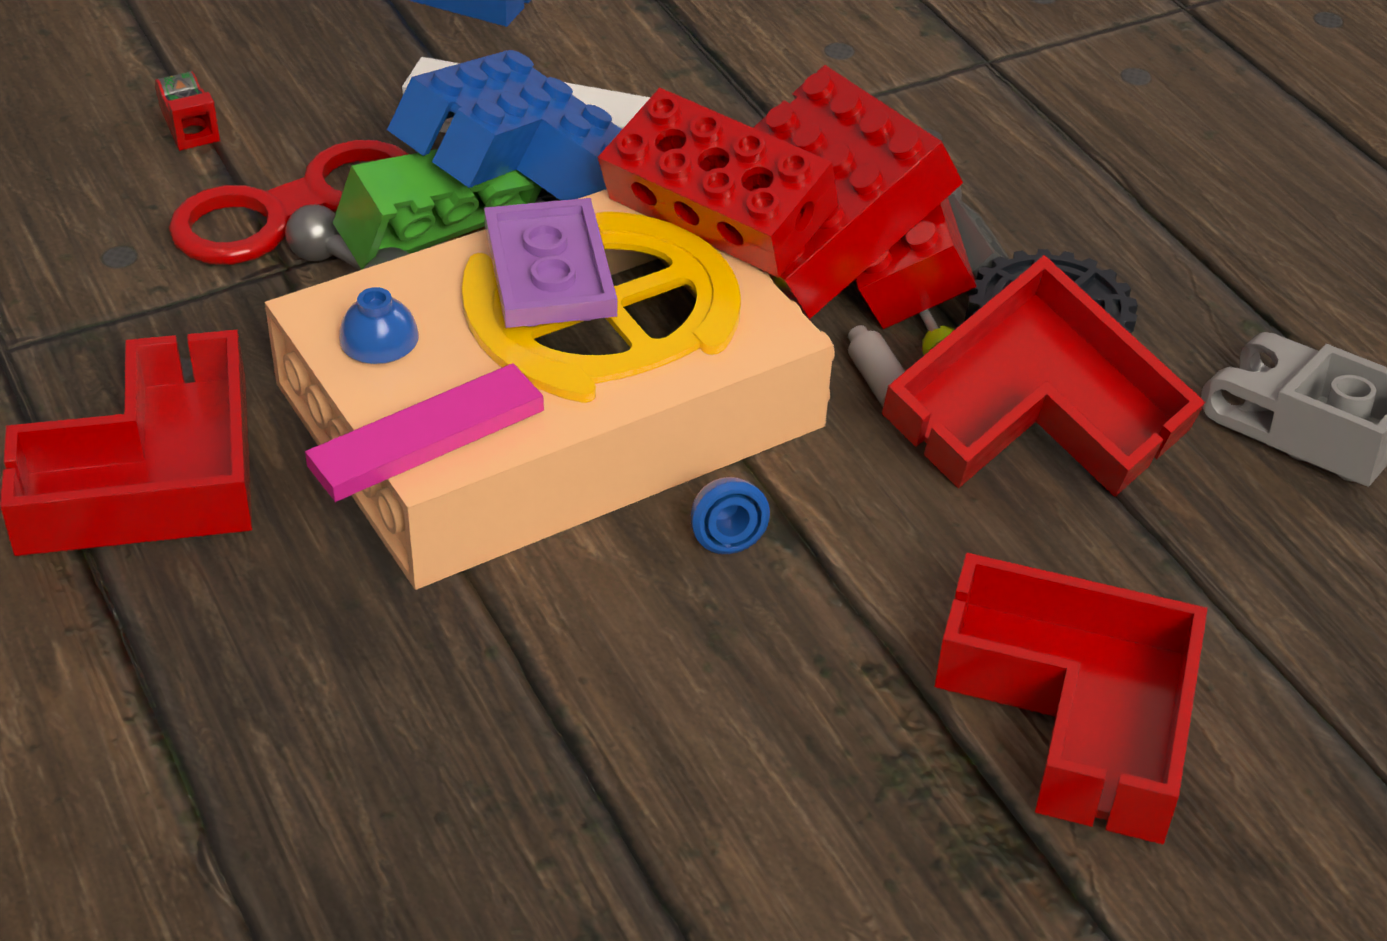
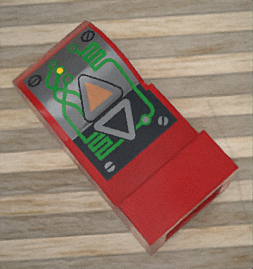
[155,71,220,151]

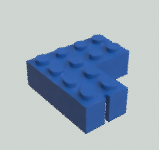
[387,50,622,200]

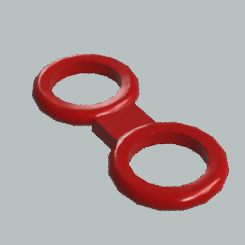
[169,140,409,265]

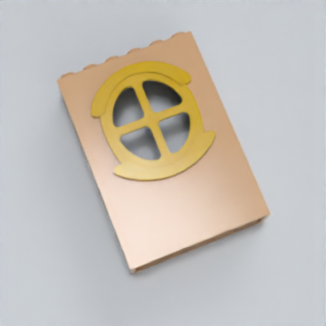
[265,189,835,590]

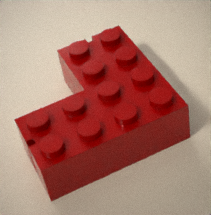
[753,65,963,319]
[882,255,1205,497]
[0,329,253,556]
[934,552,1208,845]

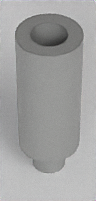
[848,325,905,407]

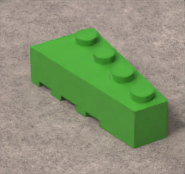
[333,149,542,270]

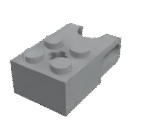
[1201,332,1387,487]

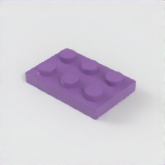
[484,198,617,328]

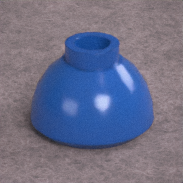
[339,287,419,364]
[691,477,770,554]

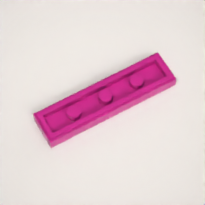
[305,363,544,502]

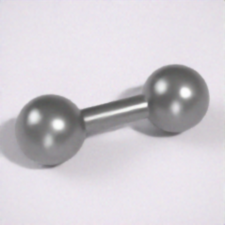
[285,204,409,270]

